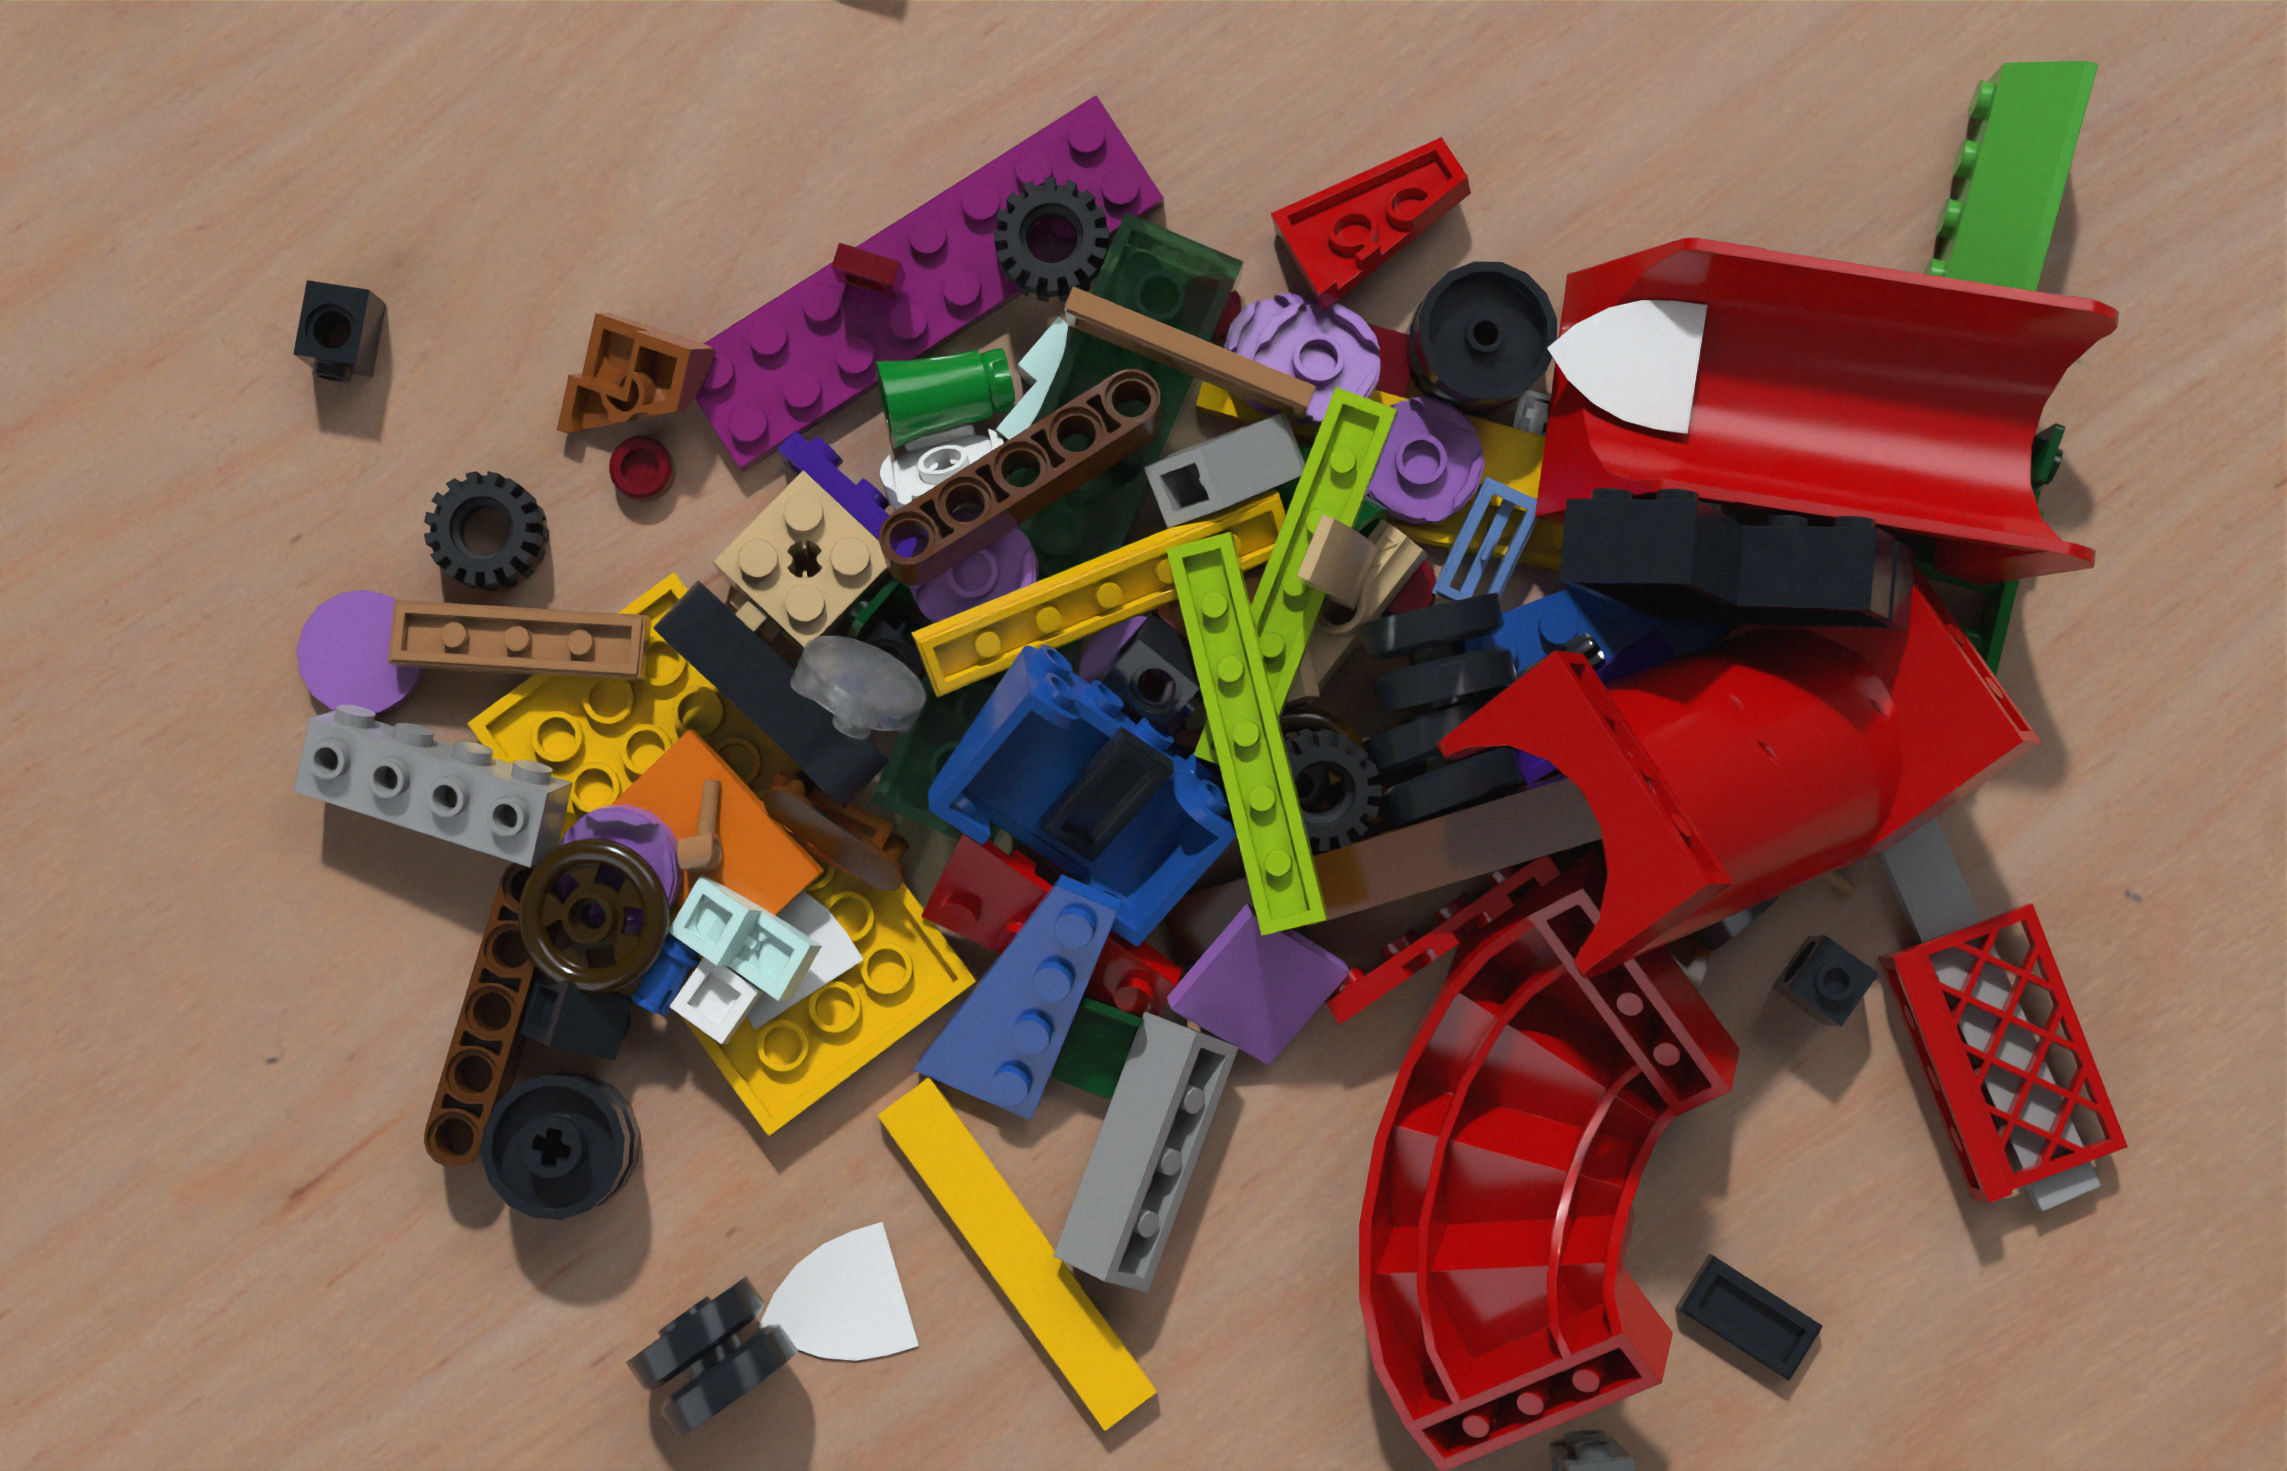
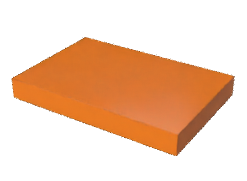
[610,729,825,916]

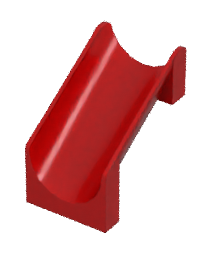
[1535,237,2119,585]
[1437,535,2042,978]

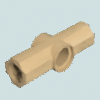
[1305,519,1428,706]

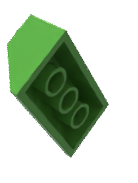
[1923,61,2098,291]

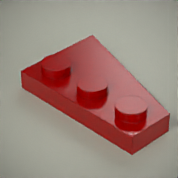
[1271,137,1471,312]

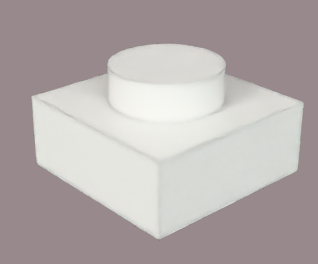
[669,957,764,1044]

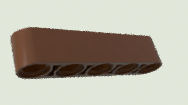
[879,369,1161,585]
[424,862,565,1167]

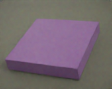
[1167,903,1350,1065]

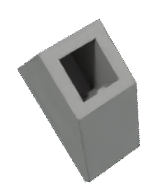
[1144,411,1305,528]

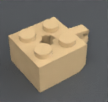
[713,470,892,656]

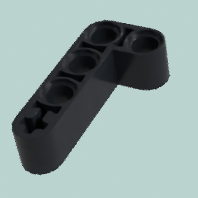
[653,580,890,809]

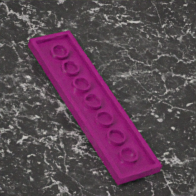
[695,95,1164,472]

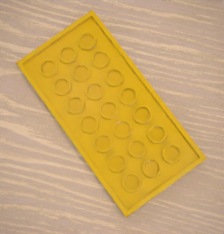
[467,572,978,1136]

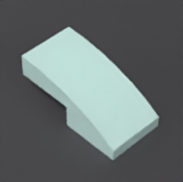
[996,317,1070,443]
[668,876,822,1002]

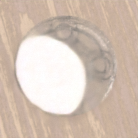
[790,636,927,739]

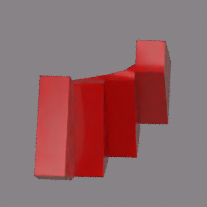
[1359,850,1740,1471]

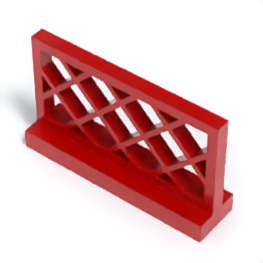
[1878,903,2128,1203]

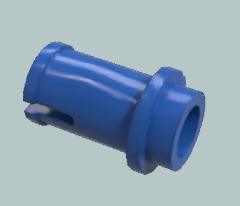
[631,932,702,1017]

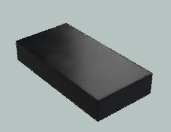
[1040,726,1174,863]
[1675,1253,1823,1381]

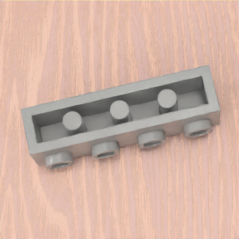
[294,704,573,867]
[1053,1012,1239,1293]

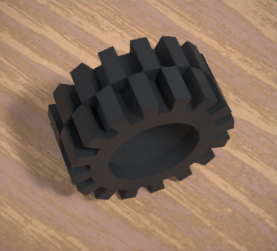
[994,178,1110,302]
[424,471,549,591]
[1284,728,1382,851]

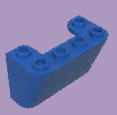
[928,645,1237,947]

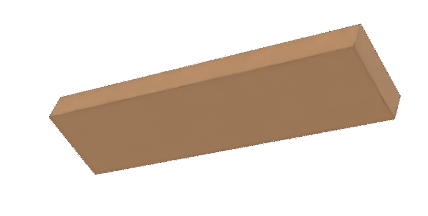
[1064,286,1316,420]
[388,600,651,682]

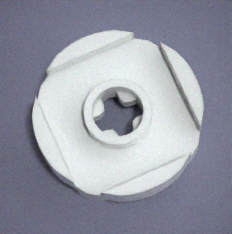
[880,424,1009,512]

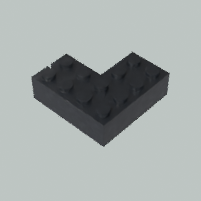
[1559,488,1916,630]

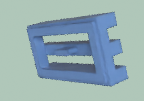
[1432,477,1538,602]

